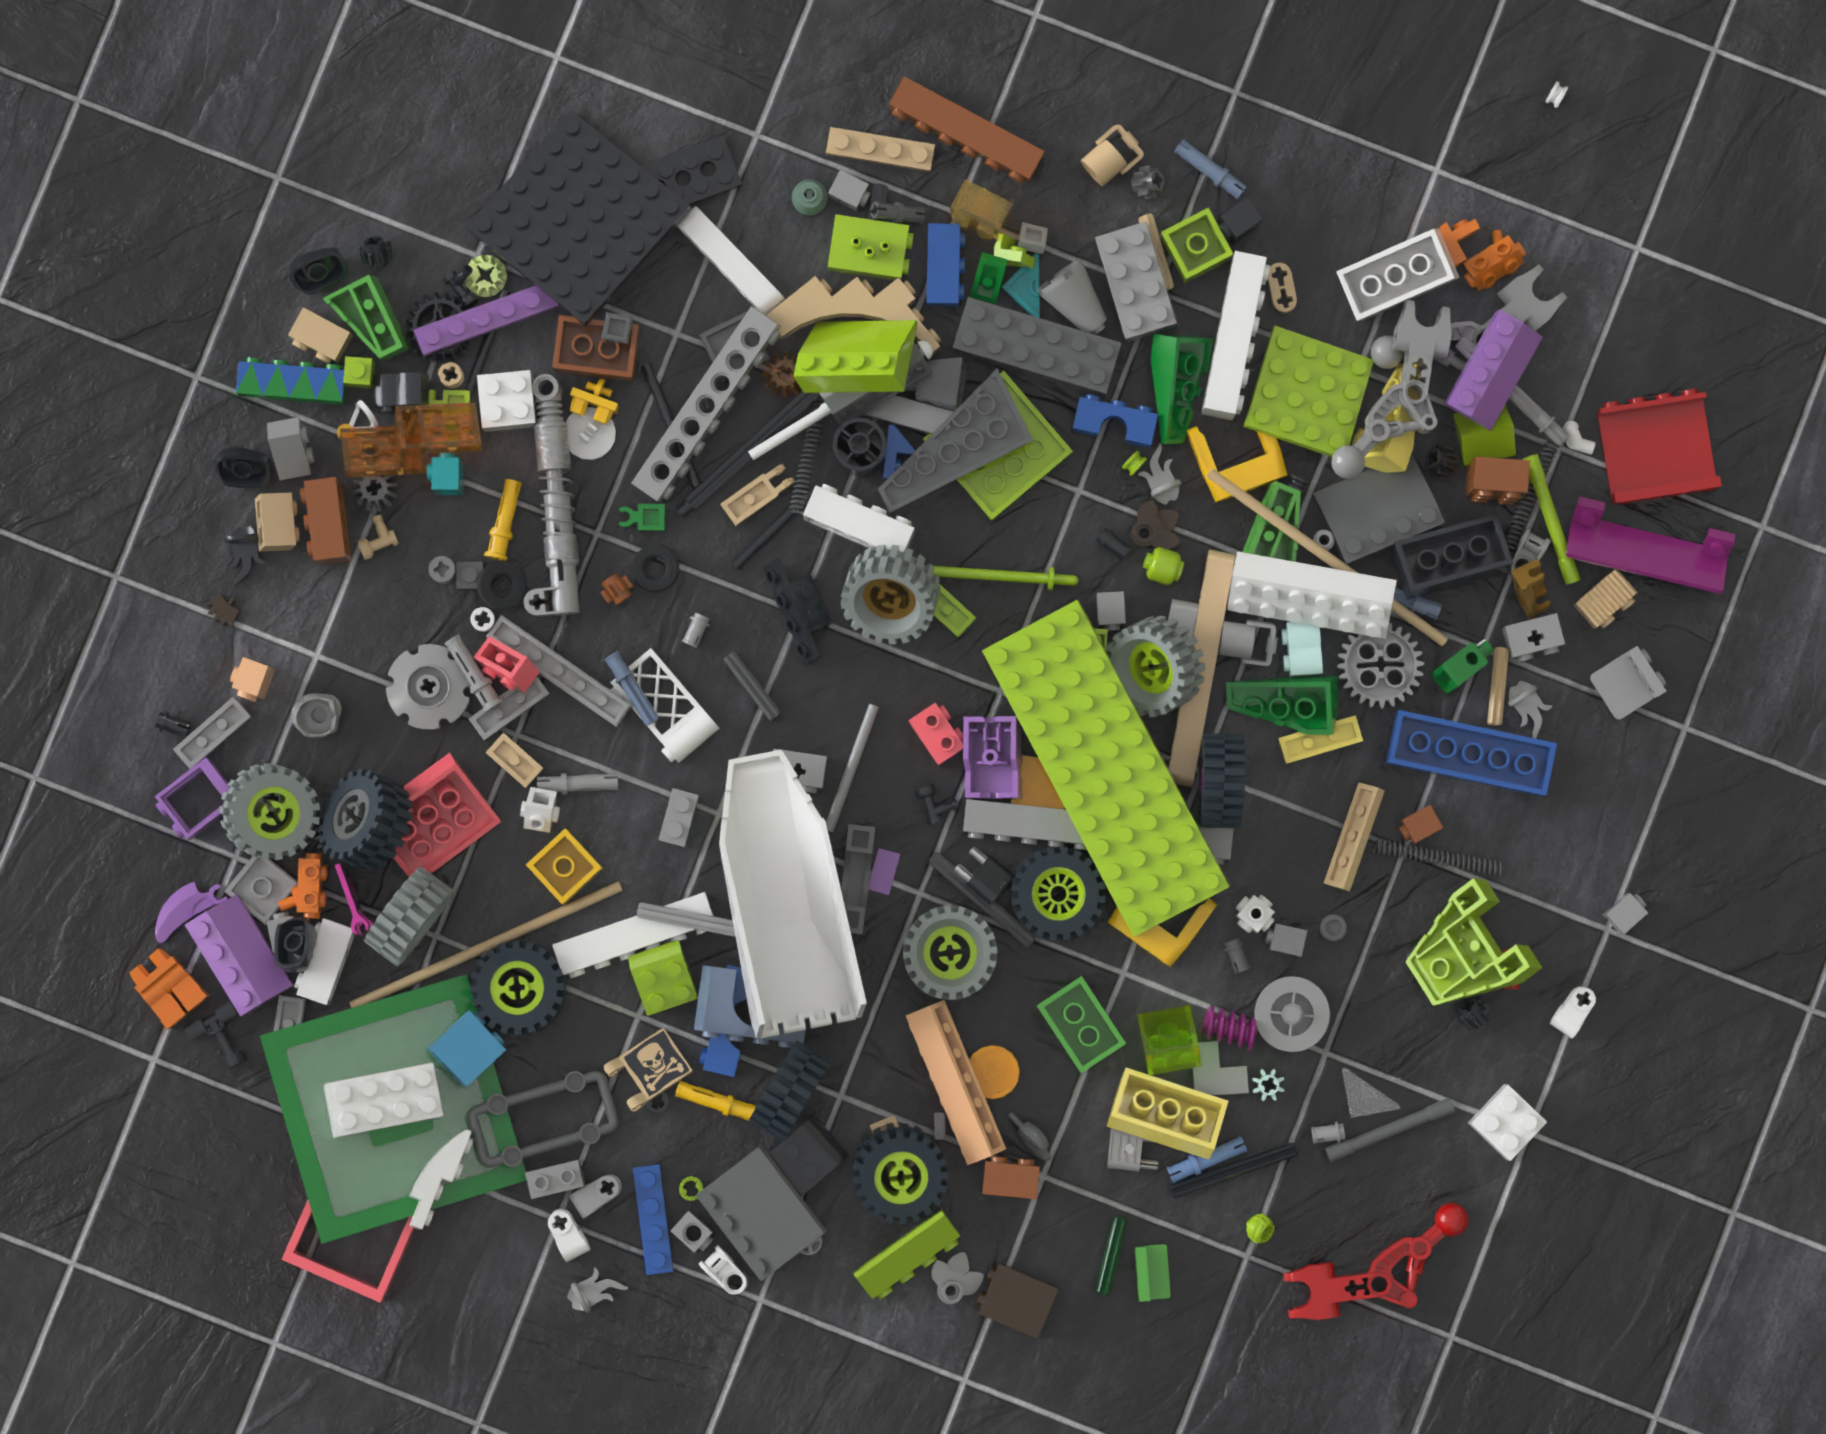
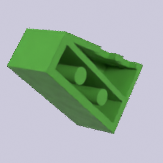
[322,275,411,360]
[1243,481,1301,562]

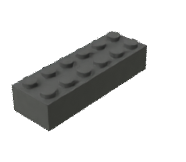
[953,297,1121,398]

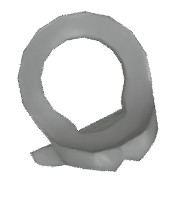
[1138,444,1182,505]
[1508,681,1552,739]
[567,1267,628,1313]

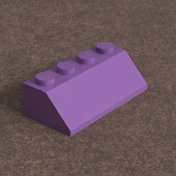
[1443,309,1543,431]
[185,894,294,1017]

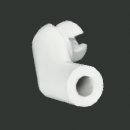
[1562,420,1595,455]

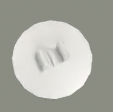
[566,407,616,460]

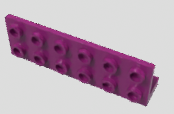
[1566,496,1736,594]

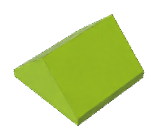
[1453,404,1516,466]

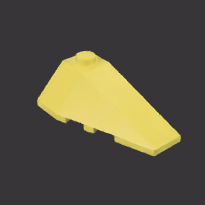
[1351,364,1420,473]

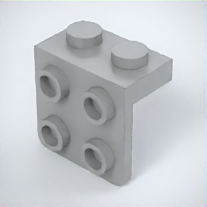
[1590,646,1666,720]

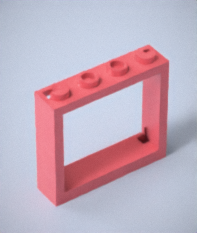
[282,1200,415,1303]

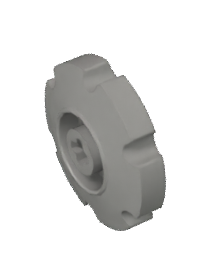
[386,644,471,730]

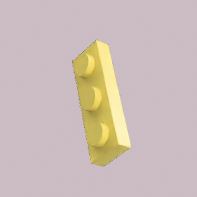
[1278,715,1363,764]

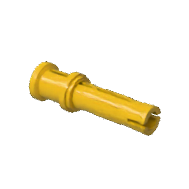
[484,479,522,562]

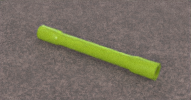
[1523,454,1581,585]

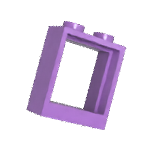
[155,757,230,840]

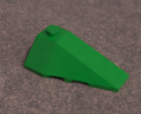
[1151,334,1213,444]
[1226,676,1339,735]

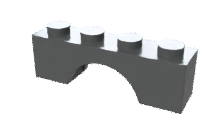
[841,824,876,935]

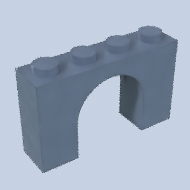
[694,965,807,1048]

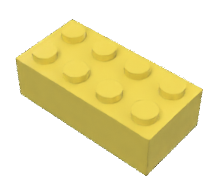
[1107,1068,1228,1160]

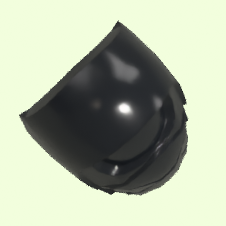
[288,247,348,295]
[215,447,272,488]
[274,916,316,973]

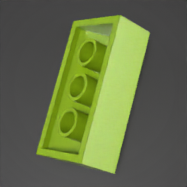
[853,1209,960,1300]

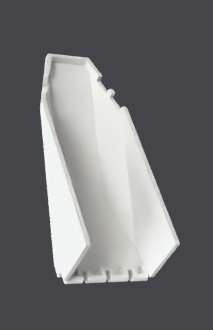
[719,750,867,1039]

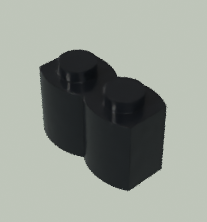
[372,372,429,414]

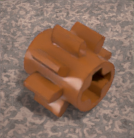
[600,573,634,606]

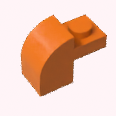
[1439,219,1480,267]

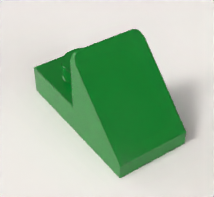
[970,252,1008,305]

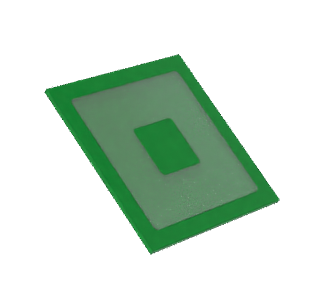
[260,974,527,1244]

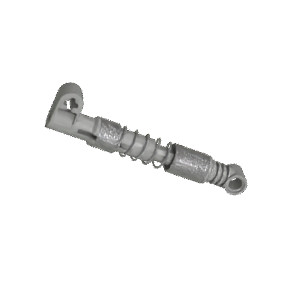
[524,374,580,617]

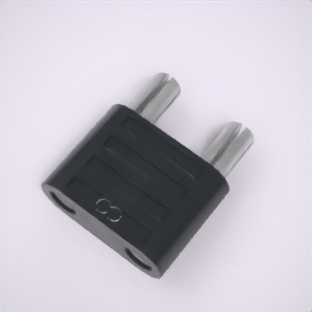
[954,846,1015,905]

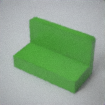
[1134,1244,1171,1302]

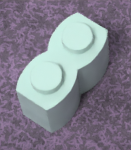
[1281,622,1323,677]

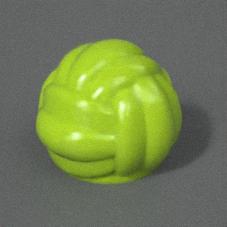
[1246,1214,1275,1244]

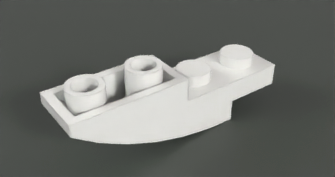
[409,1129,473,1230]

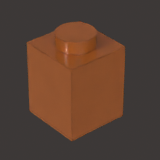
[1399,804,1443,844]

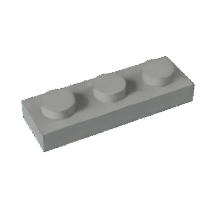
[469,677,550,741]
[173,696,252,769]

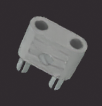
[1107,1128,1159,1172]

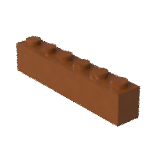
[889,76,1045,184]

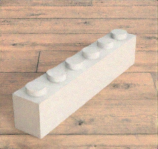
[552,892,714,979]

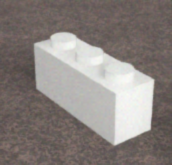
[295,918,355,1005]

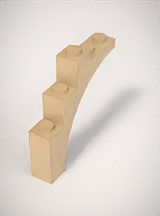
[766,276,941,356]

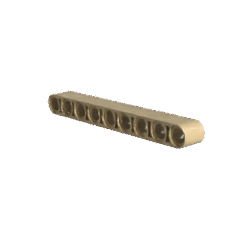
[1168,549,1235,787]

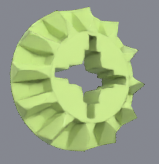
[465,255,507,297]

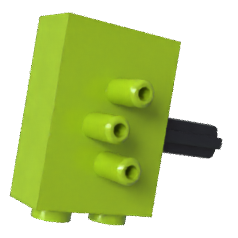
[828,184,914,281]

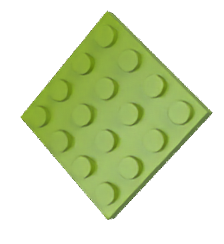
[1243,326,1374,457]
[923,371,1073,521]

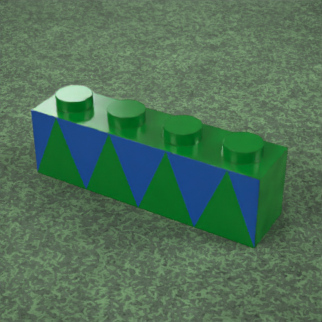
[236,358,347,405]

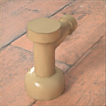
[357,515,399,561]

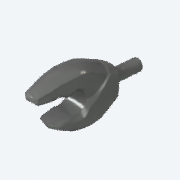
[1008,1112,1051,1161]

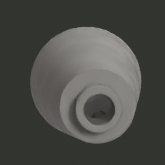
[1037,260,1107,335]

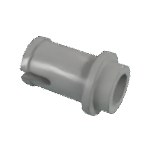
[1313,530,1334,550]
[682,612,710,648]
[1311,1122,1345,1144]

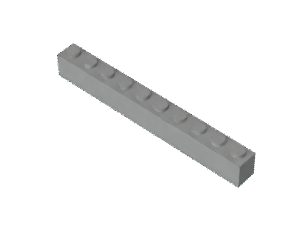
[963,799,1233,865]

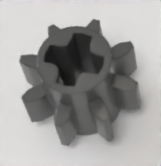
[1131,165,1164,199]

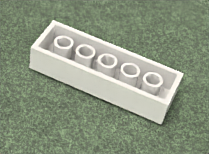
[1201,251,1270,420]
[1227,551,1397,639]

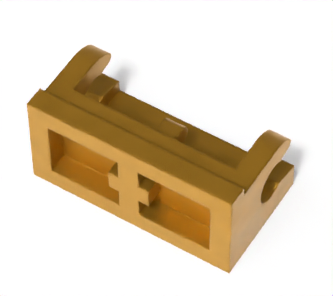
[1511,558,1551,620]

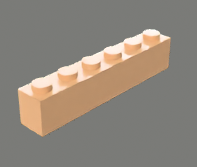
[906,1000,1006,1165]

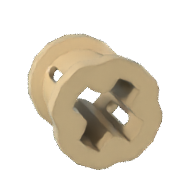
[438,362,465,389]

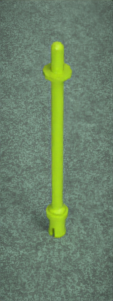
[925,565,1079,591]

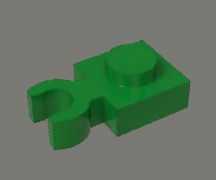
[619,504,665,532]

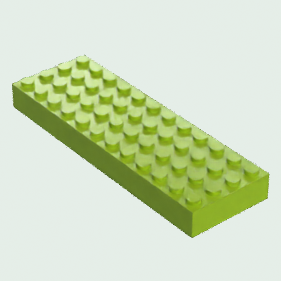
[982,600,1230,937]

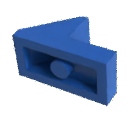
[883,425,915,481]

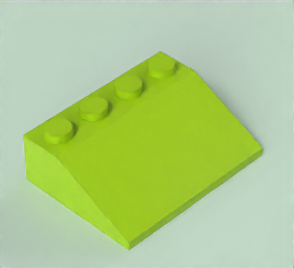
[794,320,918,393]

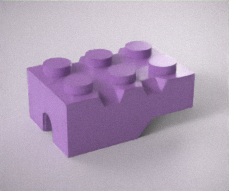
[963,716,1023,799]

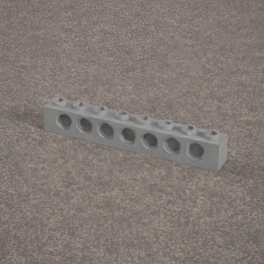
[631,306,781,502]

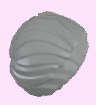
[291,693,341,738]

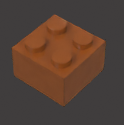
[982,1155,1040,1199]

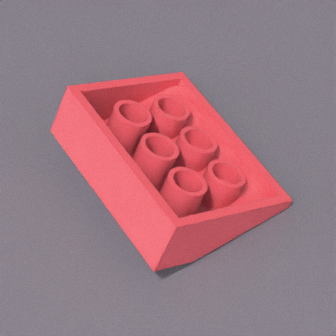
[394,752,501,877]

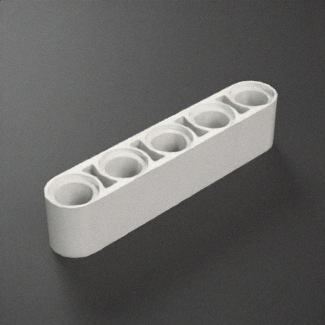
[676,206,785,315]

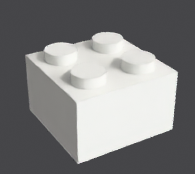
[477,370,537,432]
[1468,1084,1547,1161]

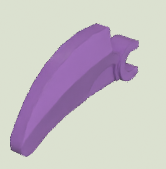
[155,881,229,943]

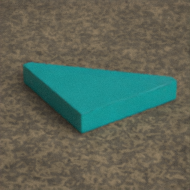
[1002,253,1040,318]

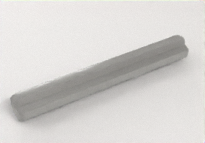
[637,902,736,937]

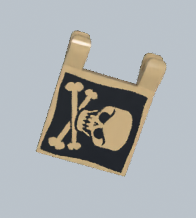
[604,1028,693,1112]

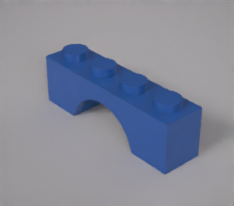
[699,965,747,1077]

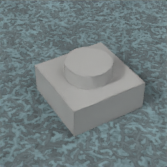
[1017,222,1048,254]

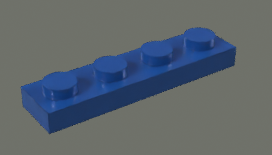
[633,1164,674,1275]

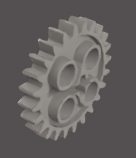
[1336,623,1424,709]

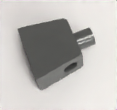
[904,357,967,412]

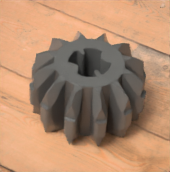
[353,466,398,512]

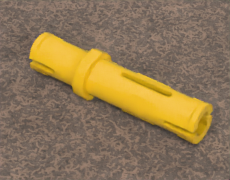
[675,1081,757,1121]

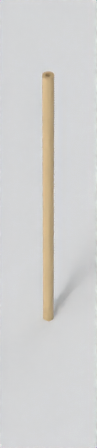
[1207,469,1448,646]
[349,881,623,1008]

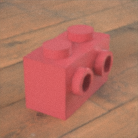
[473,636,540,693]
[909,703,963,766]

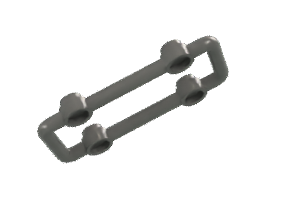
[467,1071,619,1168]

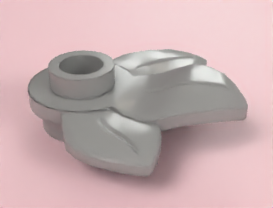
[931,1252,984,1304]

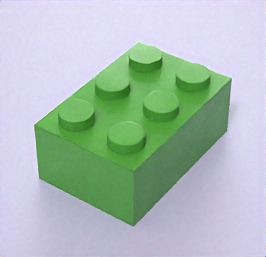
[1036,976,1126,1073]

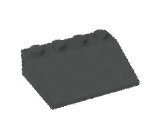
[1313,453,1445,565]
[695,1145,827,1281]

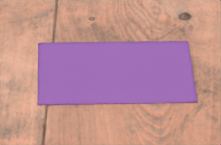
[868,848,900,895]

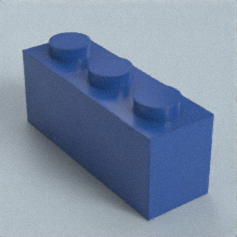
[927,223,965,307]

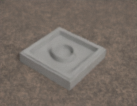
[224,856,298,925]

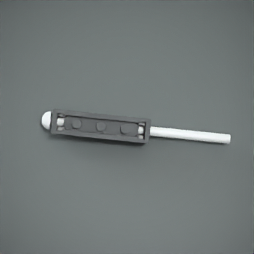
[748,341,933,460]

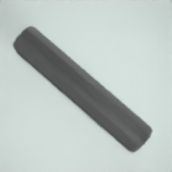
[724,652,781,721]

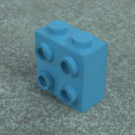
[427,1011,506,1088]

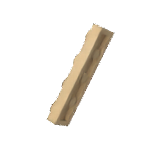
[826,127,935,172]
[1324,783,1385,892]

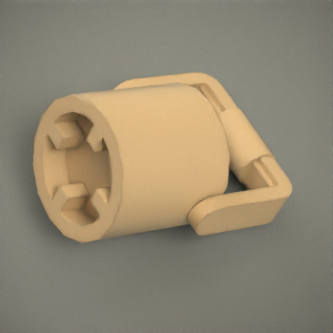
[1081,125,1144,186]

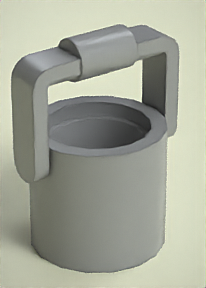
[1219,620,1278,666]

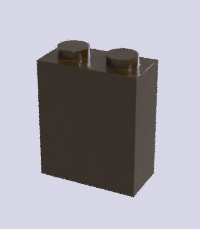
[975,1263,1059,1339]

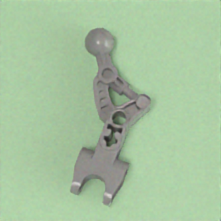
[1371,264,1567,371]
[1331,300,1452,479]

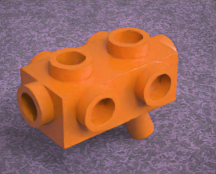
[1463,230,1526,291]
[278,854,328,918]

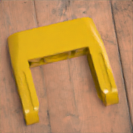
[1186,426,1288,503]
[1107,898,1217,967]

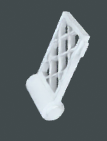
[610,648,720,763]

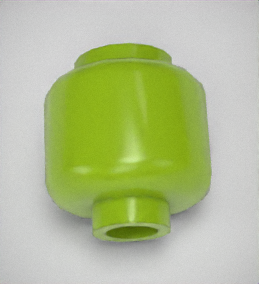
[1143,547,1184,585]

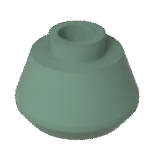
[792,179,828,215]

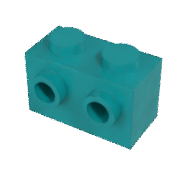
[427,453,464,495]

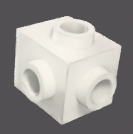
[520,787,560,833]
[1235,894,1275,933]

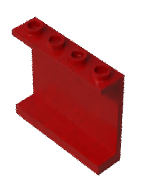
[1597,389,1722,506]

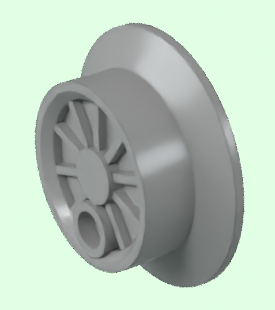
[1254,976,1330,1052]

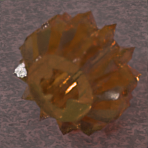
[763,352,800,398]

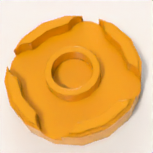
[969,1045,1020,1099]

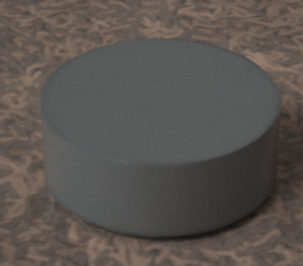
[1319,914,1347,941]

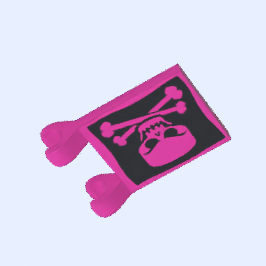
[335,863,374,936]

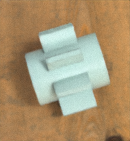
[1252,1069,1285,1101]

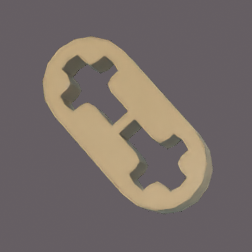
[1267,263,1297,314]

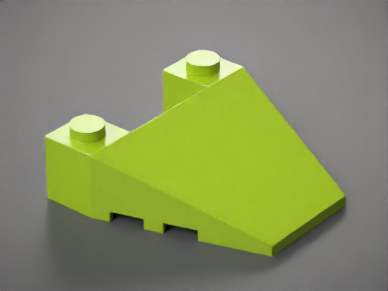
[1406,878,1542,1006]

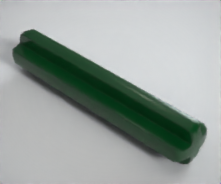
[1095,1216,1127,1295]

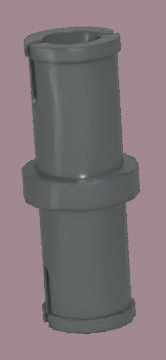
[871,202,926,224]

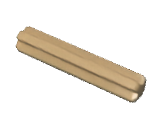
[1139,214,1174,290]
[1487,647,1509,726]

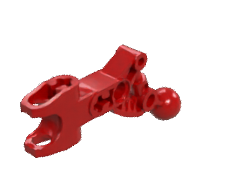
[1283,1203,1469,1320]

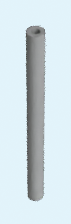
[826,704,879,833]

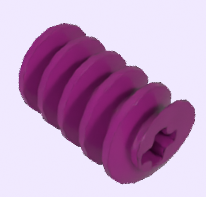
[1199,1005,1258,1051]

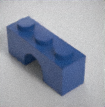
[1072,394,1158,448]

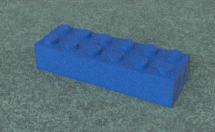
[1385,710,1557,797]

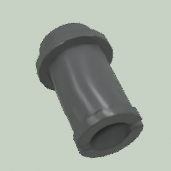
[1224,938,1251,974]

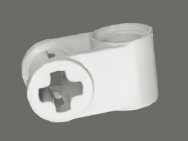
[1549,987,1596,1038]
[548,1208,591,1262]
[699,1245,748,1294]

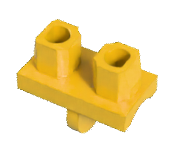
[570,378,619,425]

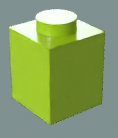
[343,356,376,389]

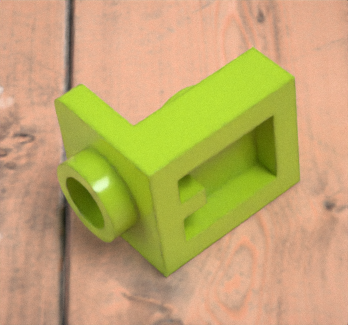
[994,233,1035,269]

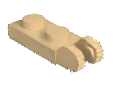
[720,464,795,526]

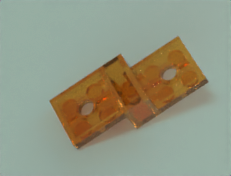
[340,403,482,477]

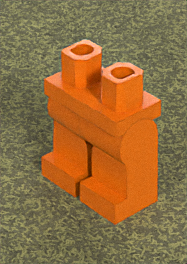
[130,948,210,1030]

